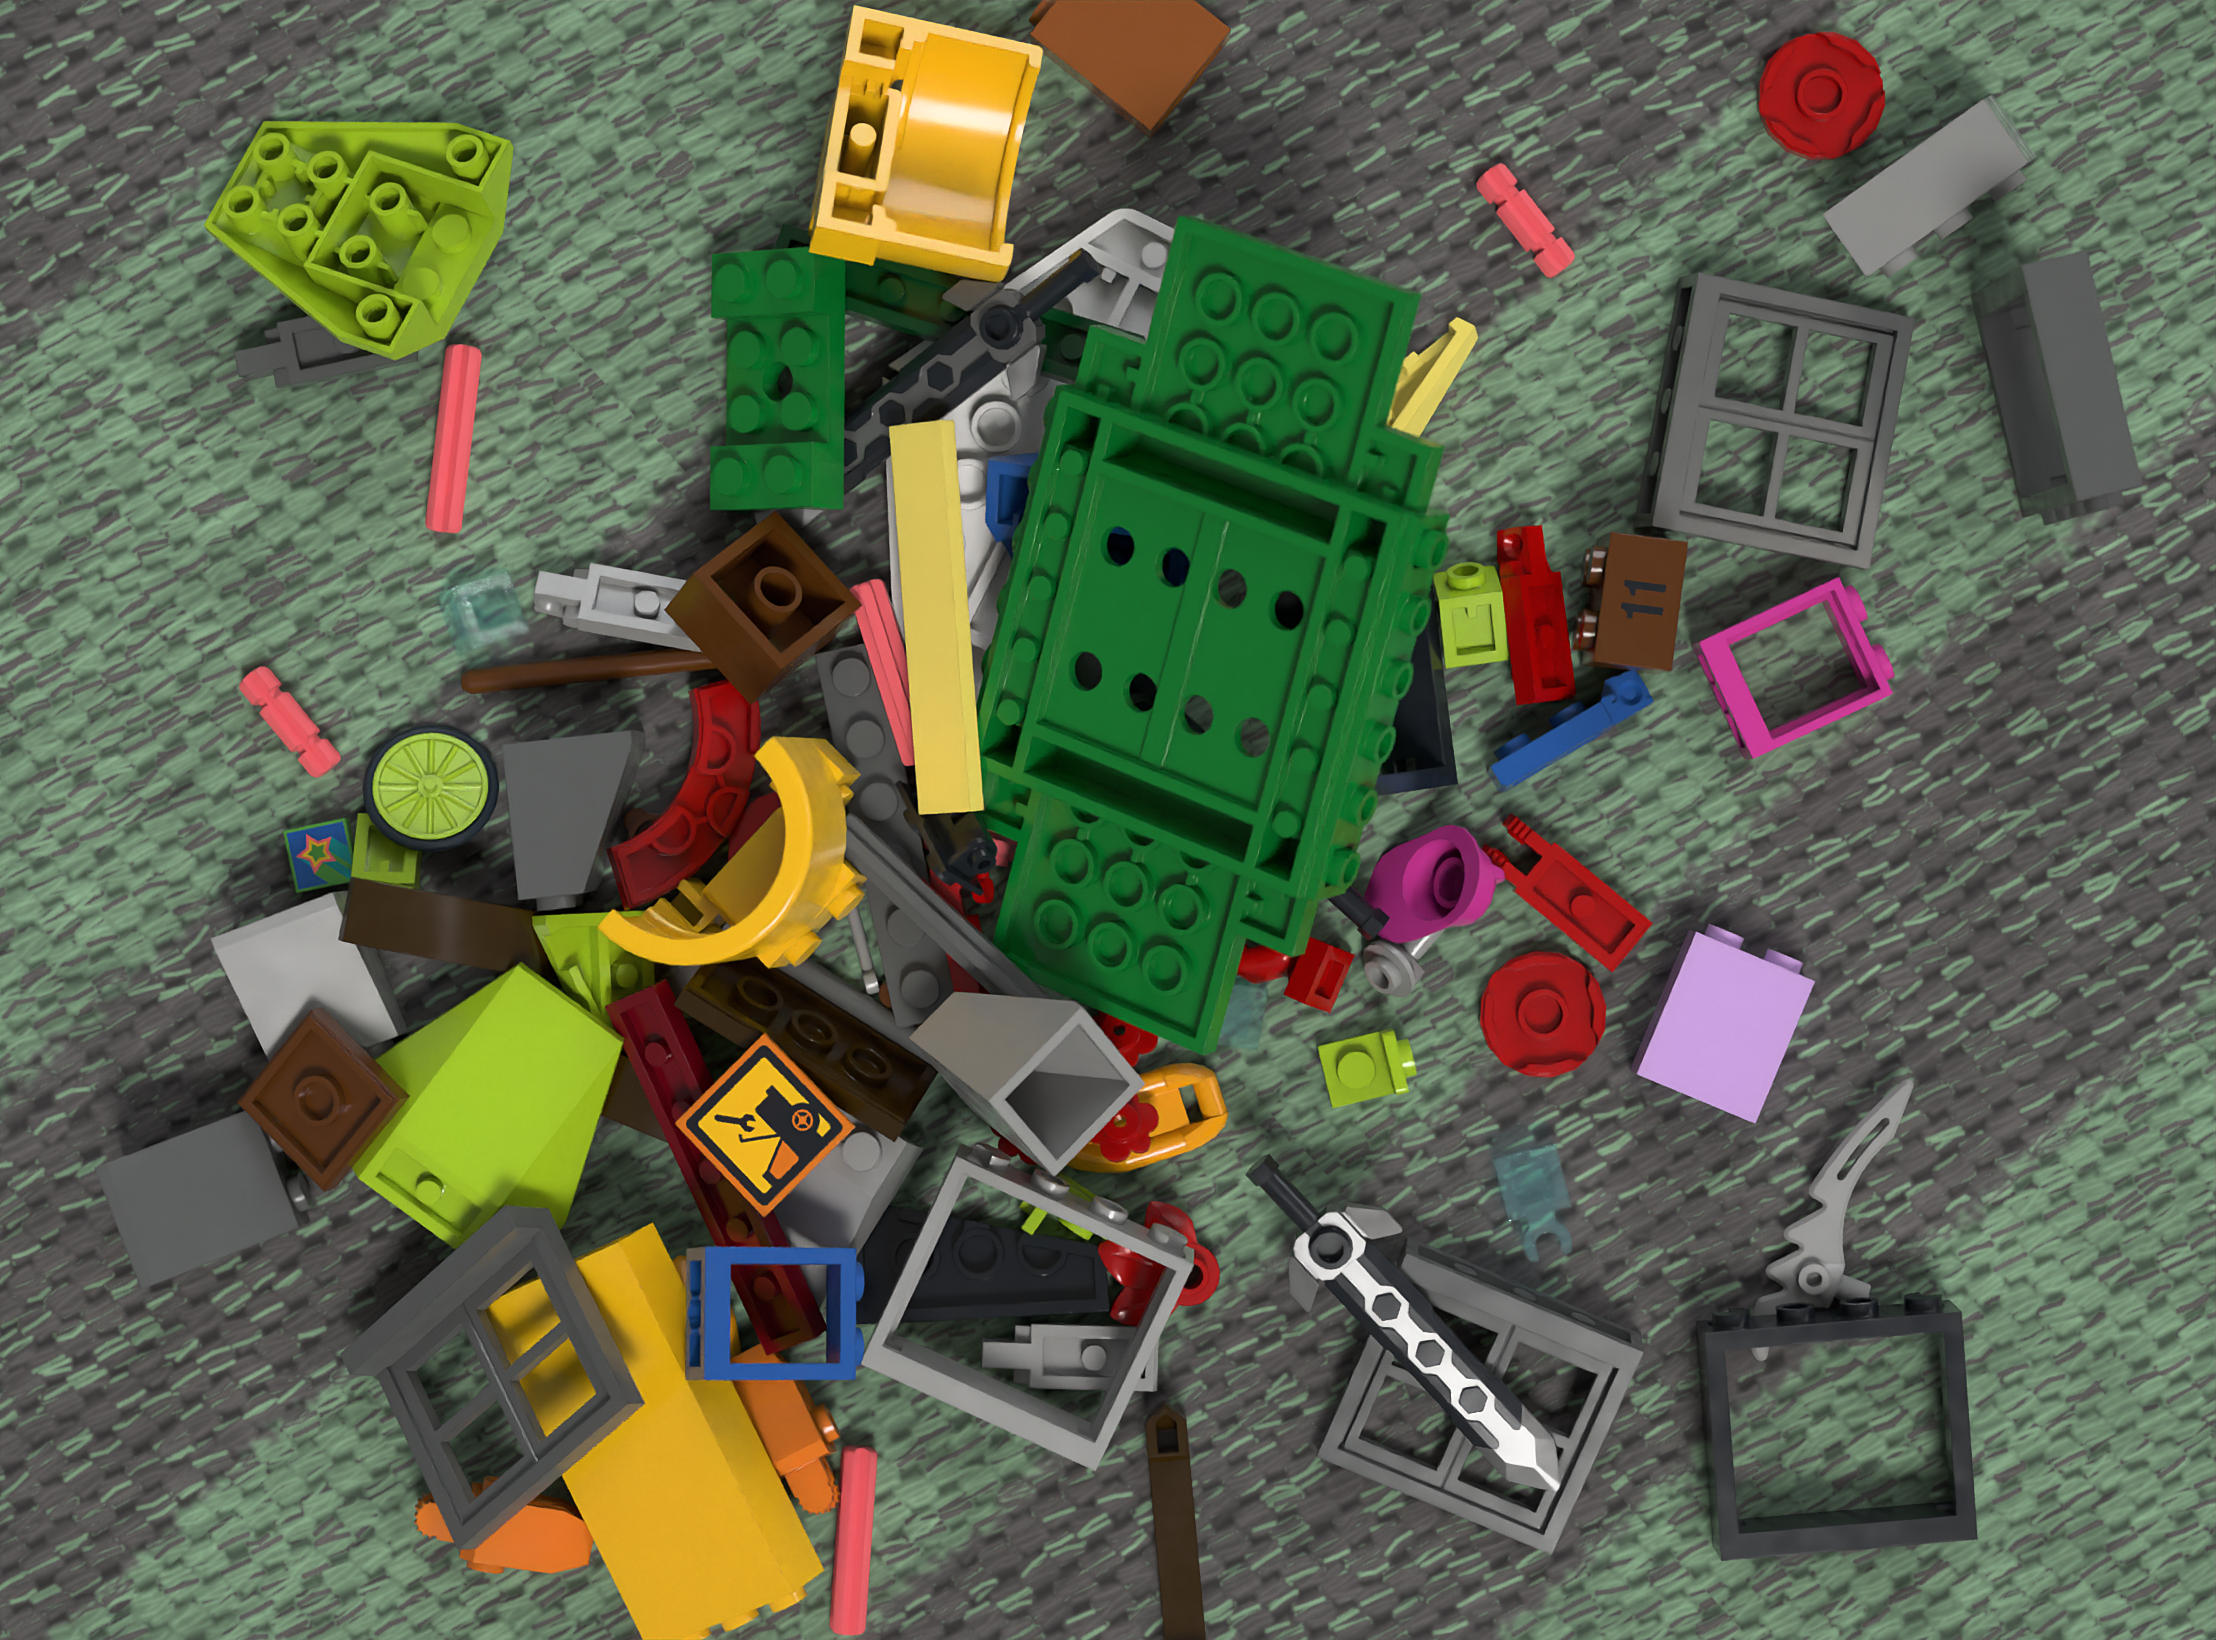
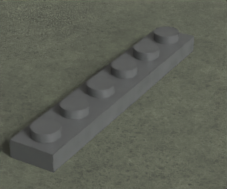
[814,643,954,1029]

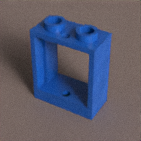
[685,1247,864,1380]

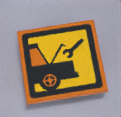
[675,1033,855,1217]

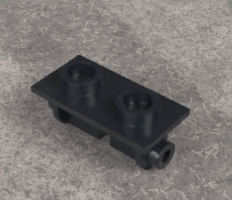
[895,780,998,896]

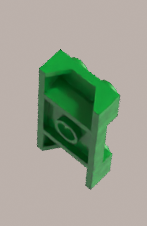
[710,247,845,513]

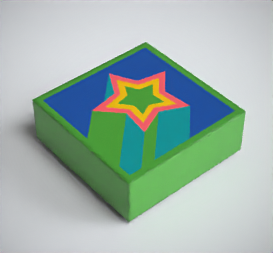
[283,818,355,893]

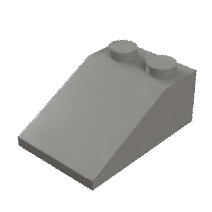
[773,1106,924,1312]

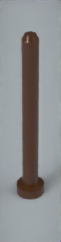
[461,647,717,694]

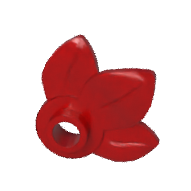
[1097,1201,1220,1326]

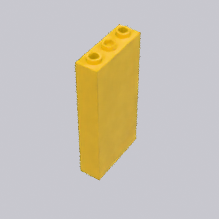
[485,1222,825,1640]

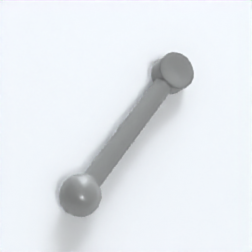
[847,906,880,995]

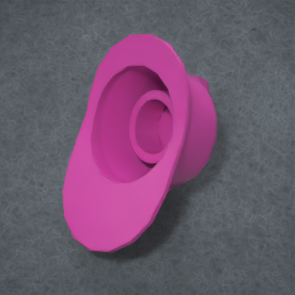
[1364,824,1505,944]

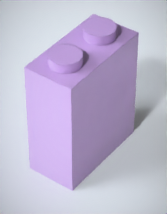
[1630,924,1815,1124]

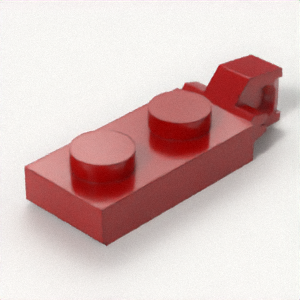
[1497,525,1576,705]

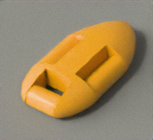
[1066,1063,1229,1173]

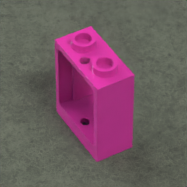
[1691,577,1895,760]

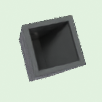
[501,730,646,911]
[95,1111,313,1289]

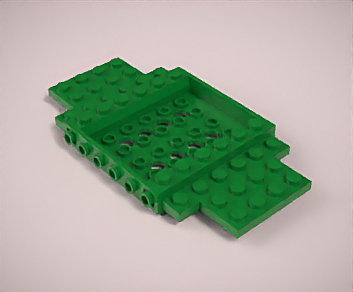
[966,216,1451,1055]

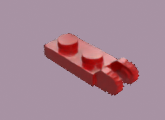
[1481,813,1653,972]

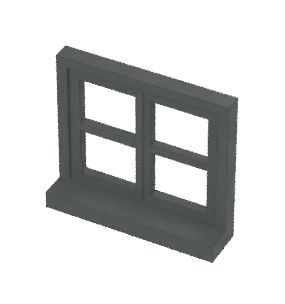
[1633,272,1915,570]
[340,1205,645,1550]
[1317,1236,1644,1555]

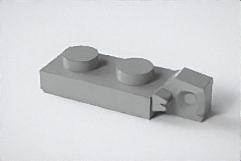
[533,563,703,653]
[981,1321,1159,1392]

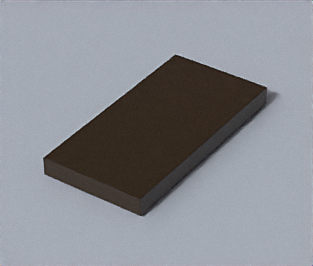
[674,956,938,1142]

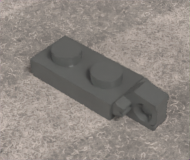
[234,316,419,388]

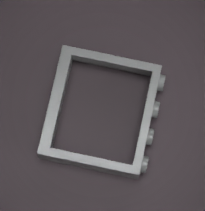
[861,1142,1194,1471]

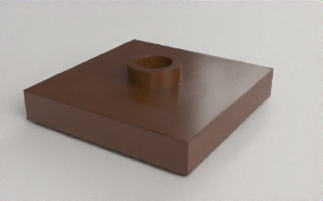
[237,1007,410,1192]

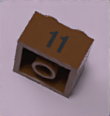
[664,511,862,705]
[1572,532,1688,675]

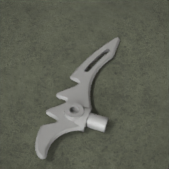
[1751,1079,1914,1361]

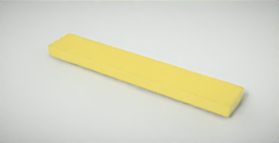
[889,420,984,815]

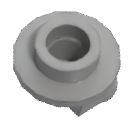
[1363,928,1446,997]

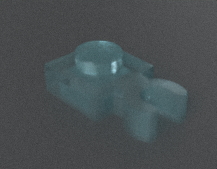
[1492,1142,1572,1262]

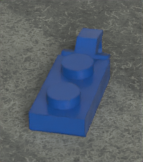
[1487,670,1654,793]

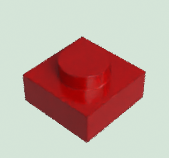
[1283,936,1355,1013]

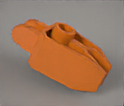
[730,1343,841,1515]
[414,1476,593,1574]

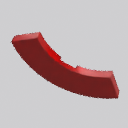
[606,679,761,911]

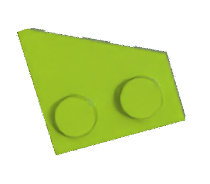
[532,910,655,1031]

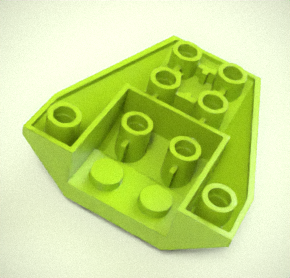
[203,121,514,360]
[352,962,625,1250]

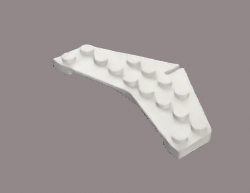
[882,209,1175,702]

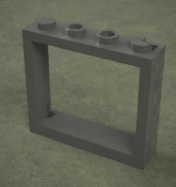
[1971,250,2142,526]

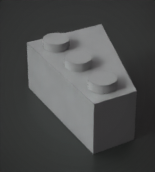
[1822,94,2036,278]

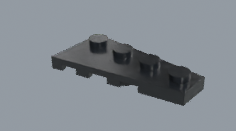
[856,1205,1109,1326]

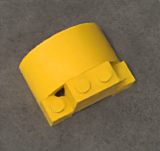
[807,5,1043,283]
[597,737,867,968]

